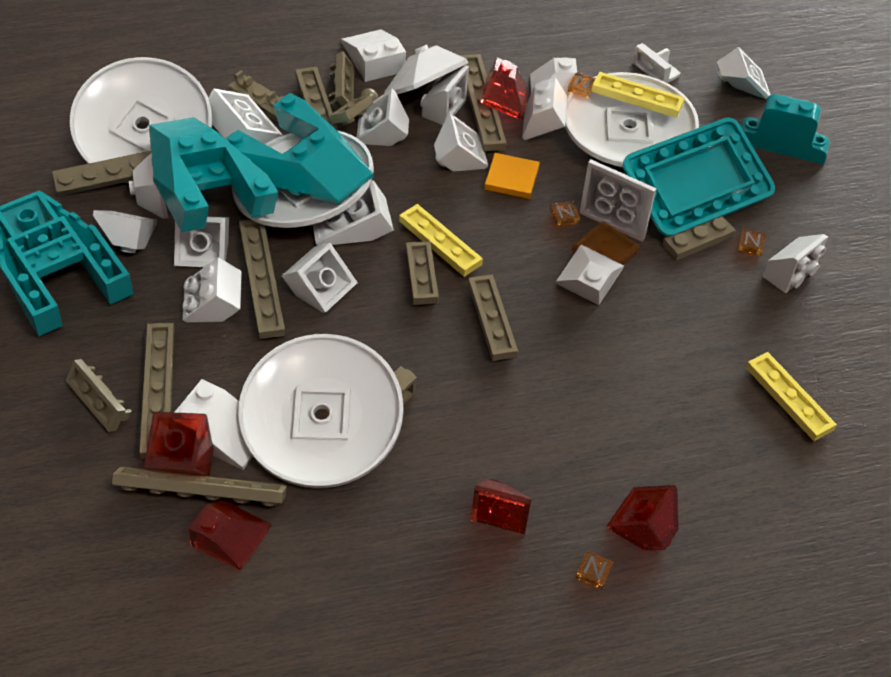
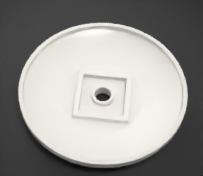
[70,57,212,183]
[565,72,699,167]
[232,131,374,228]
[238,334,403,488]

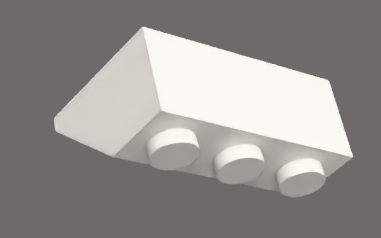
[208,89,282,144]

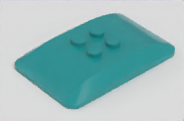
[623,117,775,237]

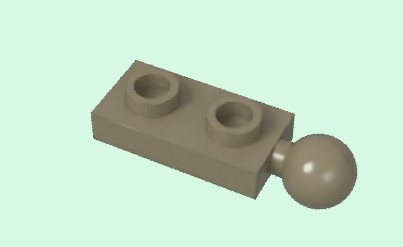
[329,88,378,125]

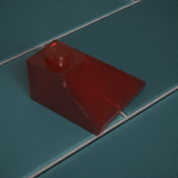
[481,58,528,120]
[144,412,214,476]
[470,478,532,535]
[607,485,679,550]
[188,500,271,570]

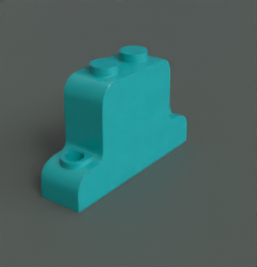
[740,94,830,165]

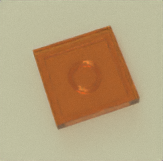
[572,221,640,265]

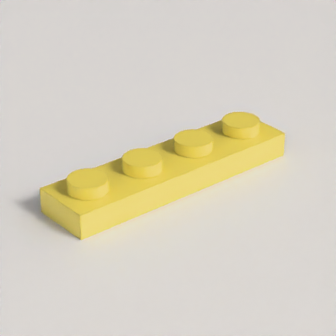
[591,72,685,118]
[399,204,483,277]
[746,352,837,441]

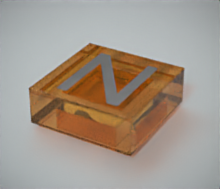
[568,73,596,98]
[550,201,580,227]
[737,228,766,256]
[576,551,614,589]

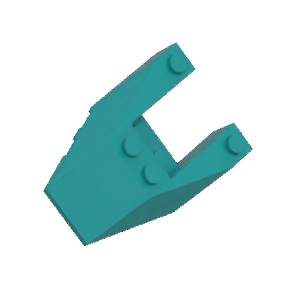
[226,93,374,204]
[149,117,278,232]
[0,190,133,336]

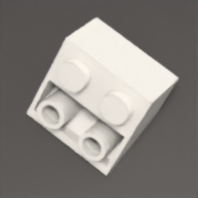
[763,234,828,293]
[183,257,241,322]

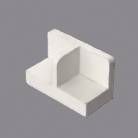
[633,43,680,83]

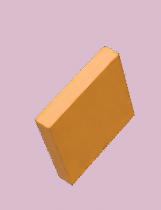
[484,153,540,199]

